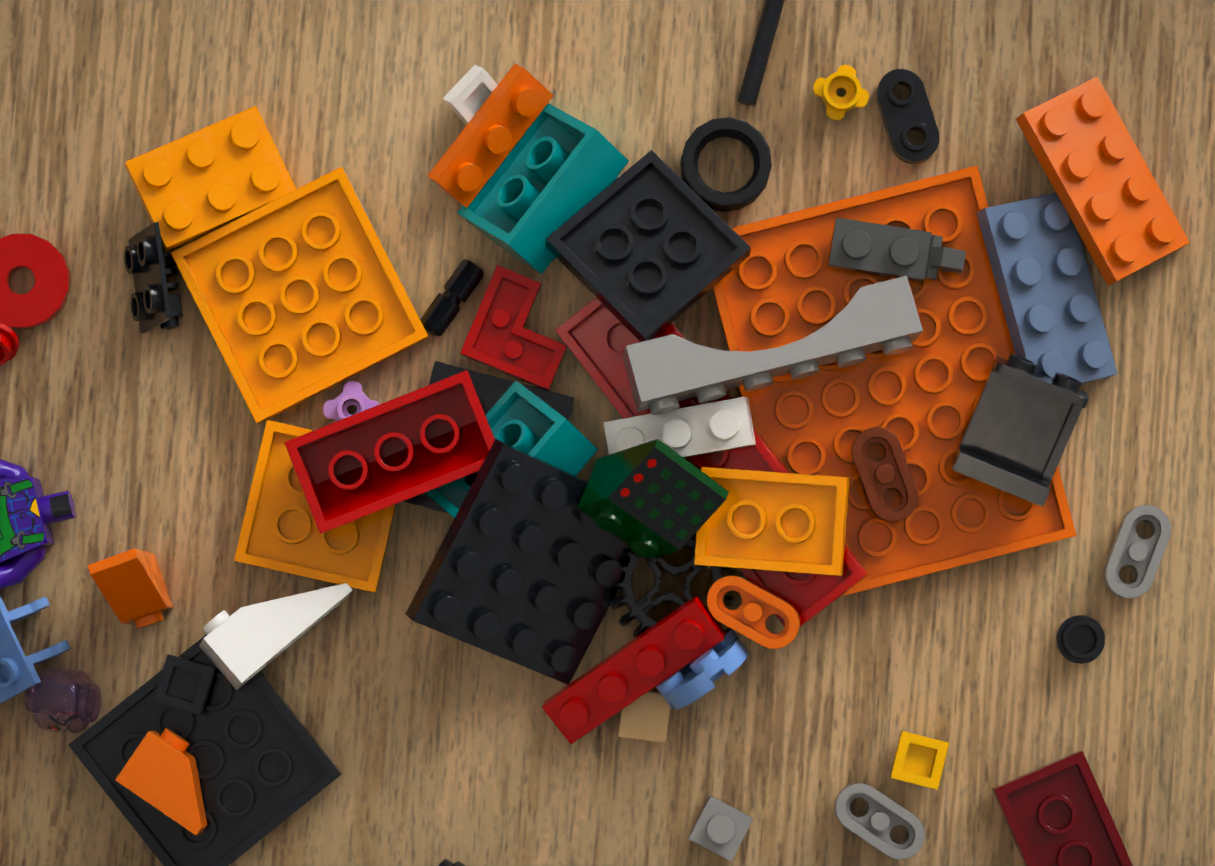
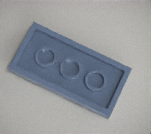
[976,193,1118,384]

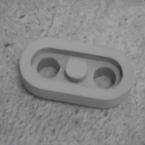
[1103,505,1171,599]
[834,783,925,859]

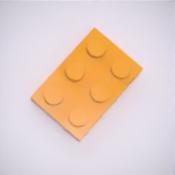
[124,106,296,252]
[694,467,849,576]

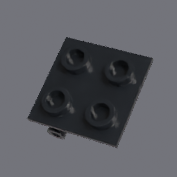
[124,222,183,333]

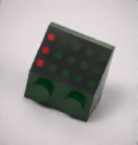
[578,439,729,559]

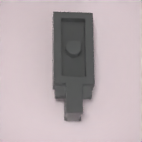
[828,217,966,282]

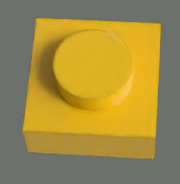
[889,731,949,790]

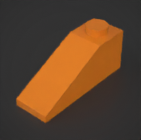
[87,548,173,630]

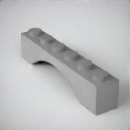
[622,276,923,415]

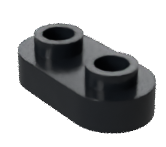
[876,69,939,164]

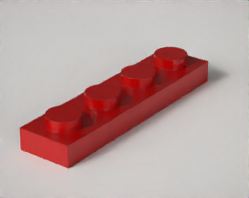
[542,595,726,744]

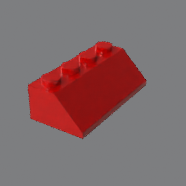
[284,370,495,534]

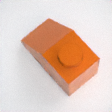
[115,728,207,836]

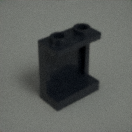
[952,354,1089,507]

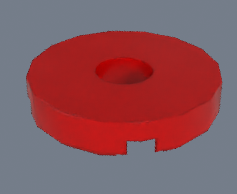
[0,234,71,329]

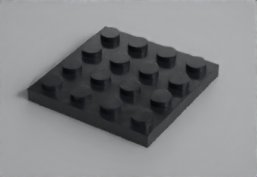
[405,439,632,685]
[68,634,342,866]

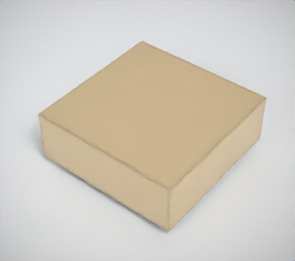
[618,692,671,743]

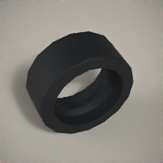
[680,117,772,212]

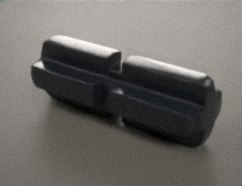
[420,259,484,337]

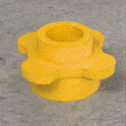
[813,65,869,121]

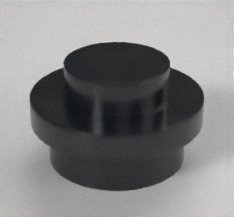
[1056,615,1105,664]

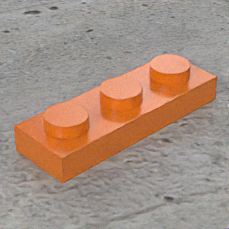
[427,63,554,208]

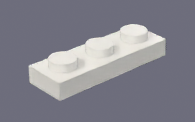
[603,397,756,458]

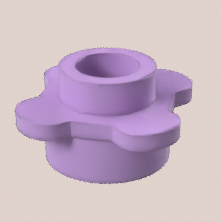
[323,381,380,422]

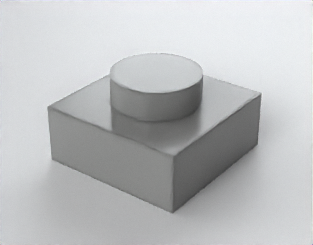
[688,795,754,861]

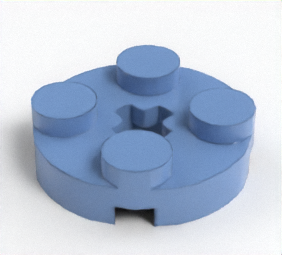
[656,628,750,710]

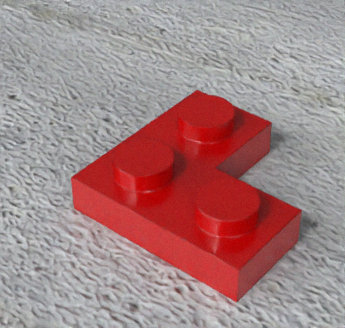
[460,265,567,391]

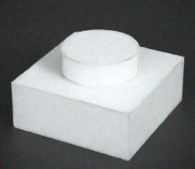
[443,65,497,125]

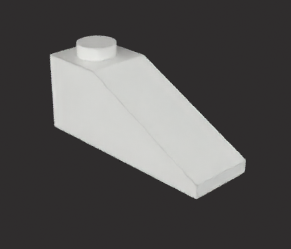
[199,583,353,690]

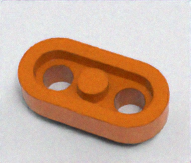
[707,575,800,649]

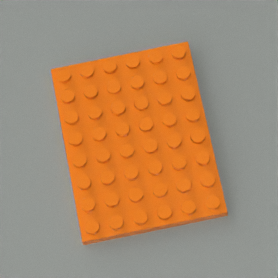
[712,165,1077,597]

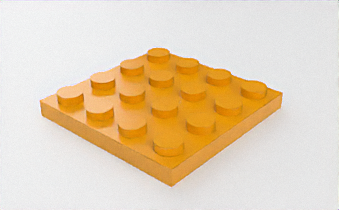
[171,166,429,425]

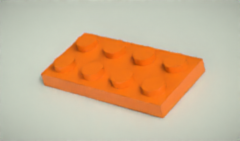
[1016,76,1190,286]

